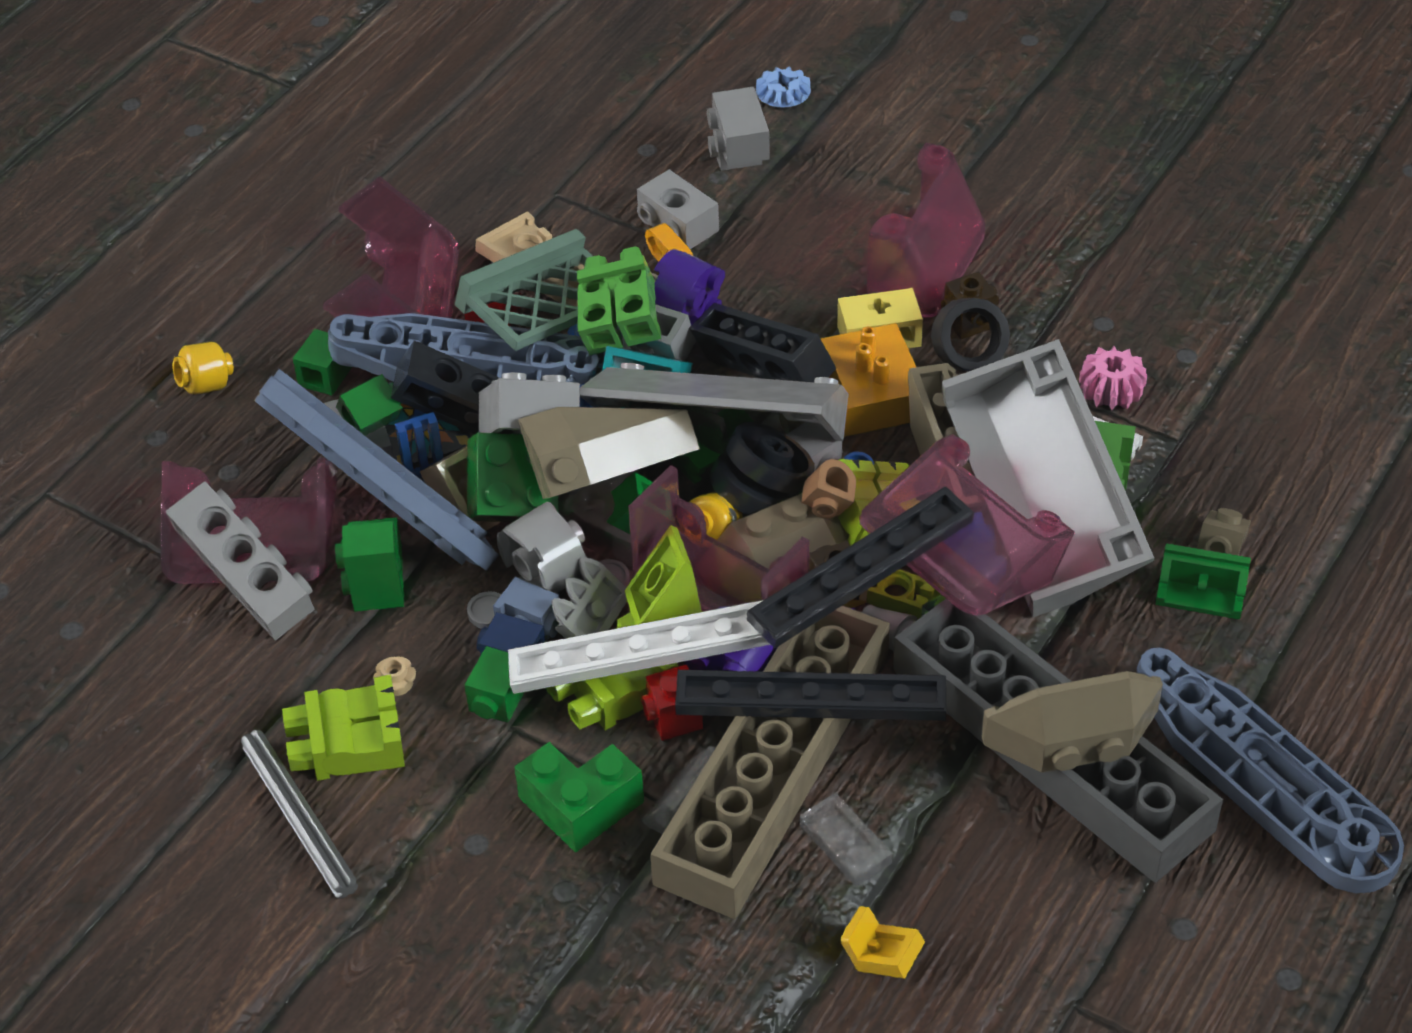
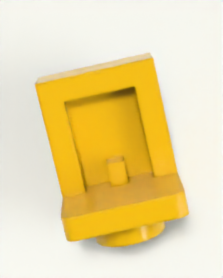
[841,906,925,979]

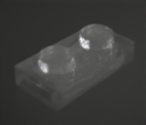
[800,793,893,887]

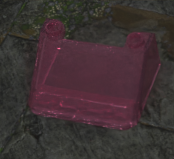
[859,434,1075,615]
[161,458,337,584]

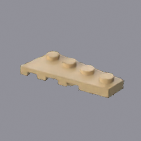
[475,211,585,307]

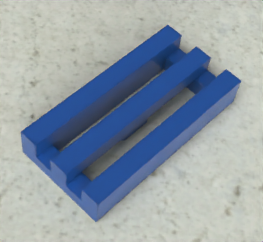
[395,412,444,483]

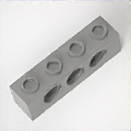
[165,481,315,641]

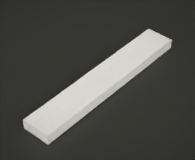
[508,600,770,694]

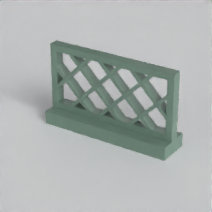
[455,229,593,351]

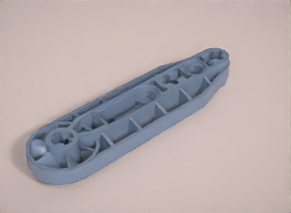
[328,313,605,384]
[254,369,499,571]
[1136,648,1404,893]

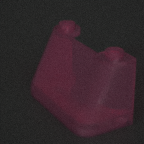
[867,142,986,317]

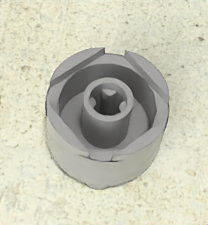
[497,502,587,594]

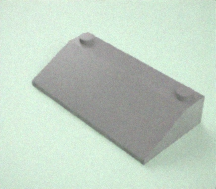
[942,339,1154,617]
[580,363,849,441]

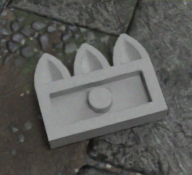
[551,558,627,639]

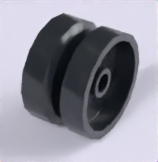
[709,422,815,515]

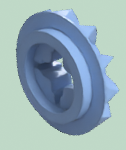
[756,66,811,107]

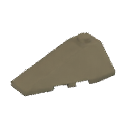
[518,407,700,499]

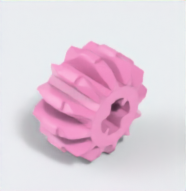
[1079,346,1147,411]

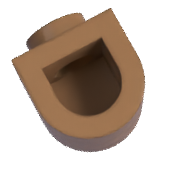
[801,459,856,518]

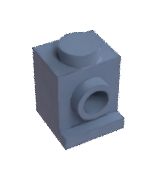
[493,577,559,642]

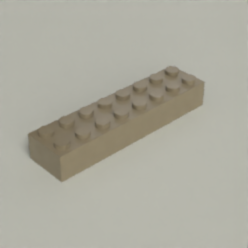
[650,606,890,920]

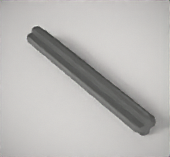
[241,730,358,899]

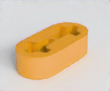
[645,223,694,262]

